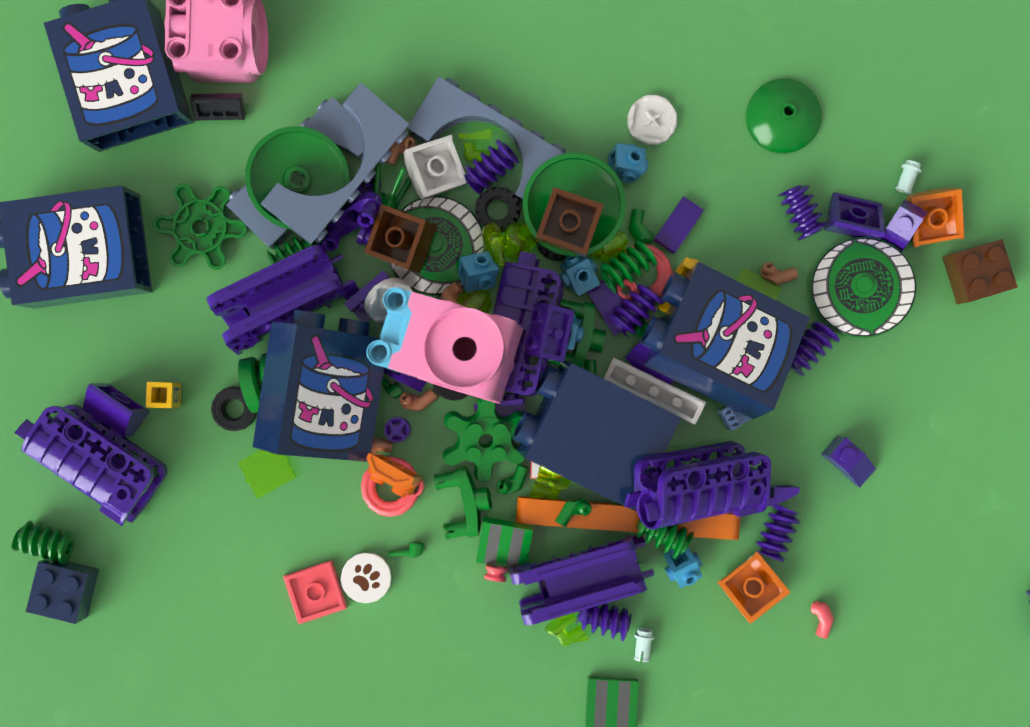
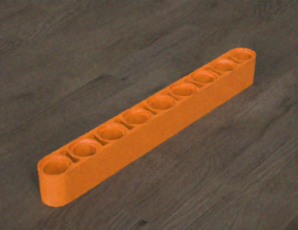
[515,496,741,540]

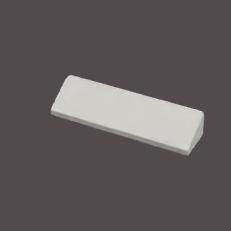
[604,358,706,425]

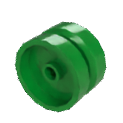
[238,353,267,413]

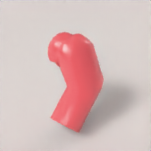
[811,601,834,639]

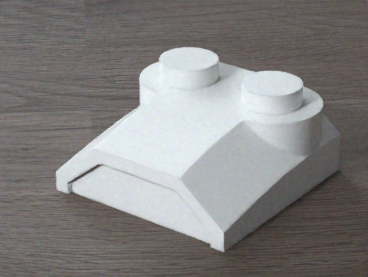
[403,135,467,199]

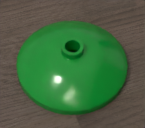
[746,78,821,154]

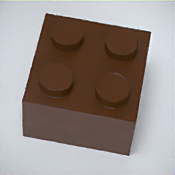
[536,187,604,258]
[364,204,437,273]
[942,239,1018,304]

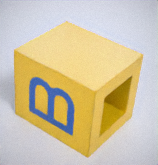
[146,382,182,408]

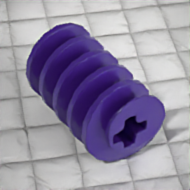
[464,139,519,194]
[778,185,826,241]
[608,284,665,339]
[791,321,840,376]
[756,504,801,562]
[576,603,632,642]

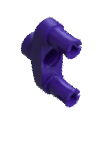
[322,192,383,251]

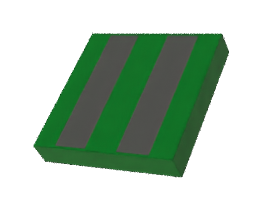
[476,517,534,568]
[585,676,639,727]

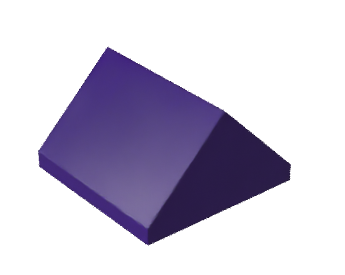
[824,192,886,239]

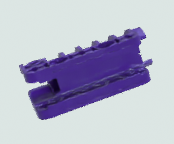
[206,245,359,355]
[492,251,564,396]
[14,405,167,526]
[624,441,771,529]
[509,535,654,625]

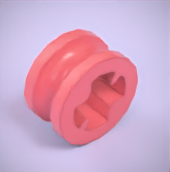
[484,564,508,582]

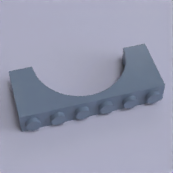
[407,77,566,203]
[261,82,409,244]
[226,97,363,250]

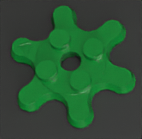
[152,183,247,270]
[442,398,525,482]

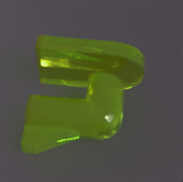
[459,129,492,162]
[482,223,505,266]
[530,466,570,500]
[545,613,589,647]

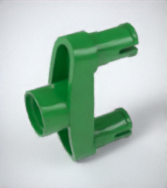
[548,299,606,368]
[434,467,492,540]

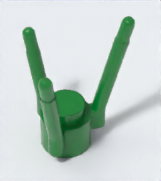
[373,164,412,210]

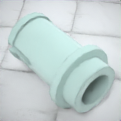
[895,160,922,194]
[634,628,655,662]

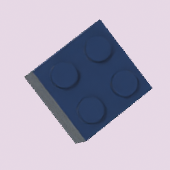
[26,558,99,624]

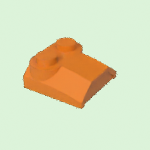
[906,188,964,247]
[366,453,423,498]
[717,552,791,624]

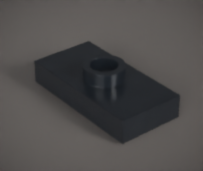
[190,93,246,120]

